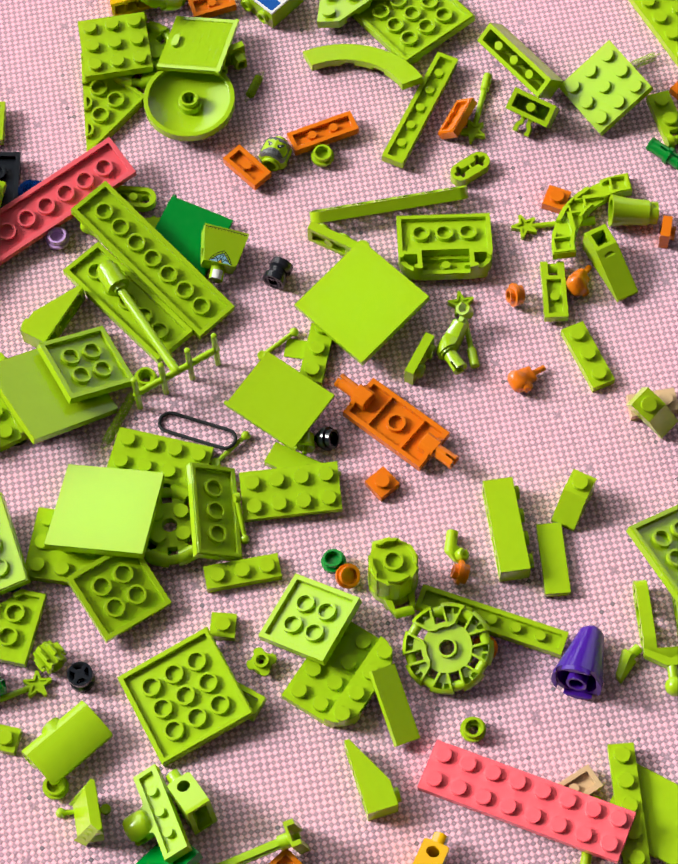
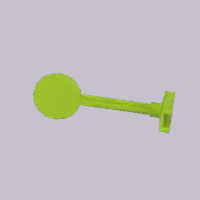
[197,818,311,864]

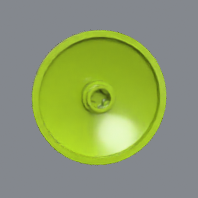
[143,70,235,141]

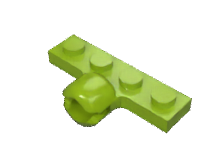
[122,764,192,864]

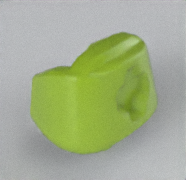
[297,431,315,455]

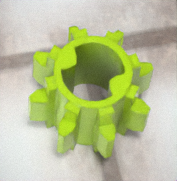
[33,640,67,674]

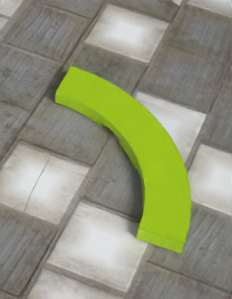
[303,44,423,90]
[551,173,632,260]

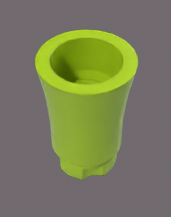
[608,194,659,227]

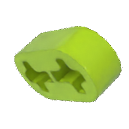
[450,152,490,186]

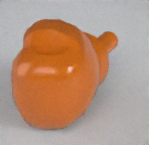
[566,265,592,297]
[507,365,546,393]

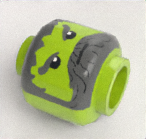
[259,136,292,171]

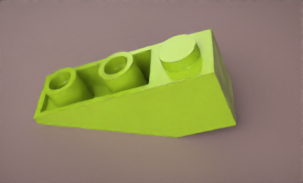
[582,224,638,302]

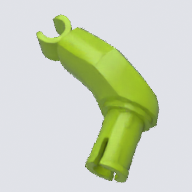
[436,302,474,375]

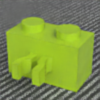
[505,87,560,137]

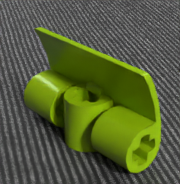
[21,701,113,786]

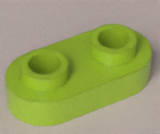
[115,185,157,212]

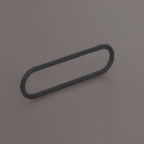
[158,411,237,450]

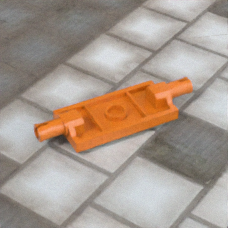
[334,373,459,471]

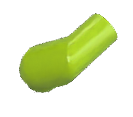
[444,529,469,564]

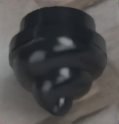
[314,426,339,451]

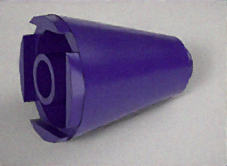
[551,625,604,700]

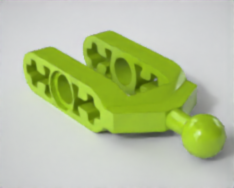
[632,580,678,697]

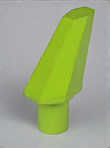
[615,644,642,684]

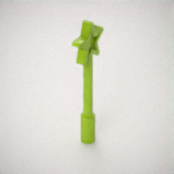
[460,72,493,144]
[511,214,596,240]
[447,291,480,369]
[0,670,52,703]

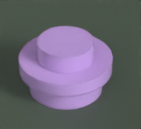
[46,227,70,250]

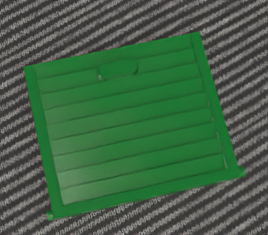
[155,194,233,277]

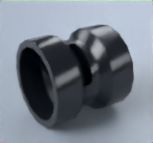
[262,256,293,290]

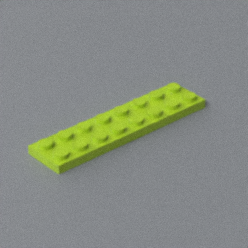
[71,181,235,339]

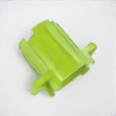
[368,537,419,619]

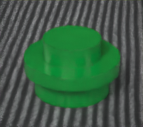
[321,549,346,574]

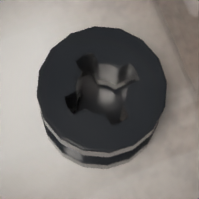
[67,662,95,693]

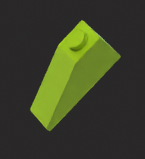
[20,285,86,348]
[344,739,402,821]

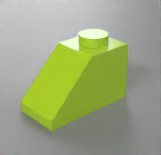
[626,387,678,439]
[551,469,597,532]

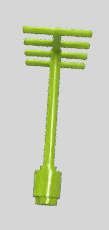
[96,260,221,410]

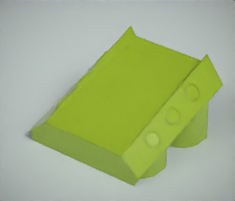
[69,779,105,846]

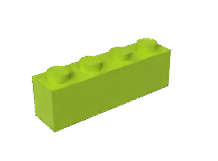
[477,23,563,99]
[482,477,534,582]

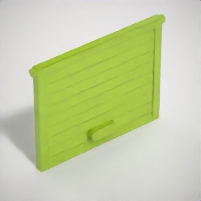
[156,16,240,76]
[224,351,335,451]
[609,764,678,864]

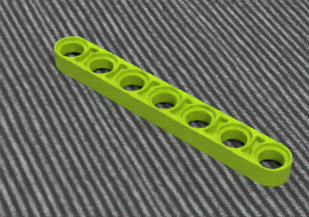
[309,186,469,223]

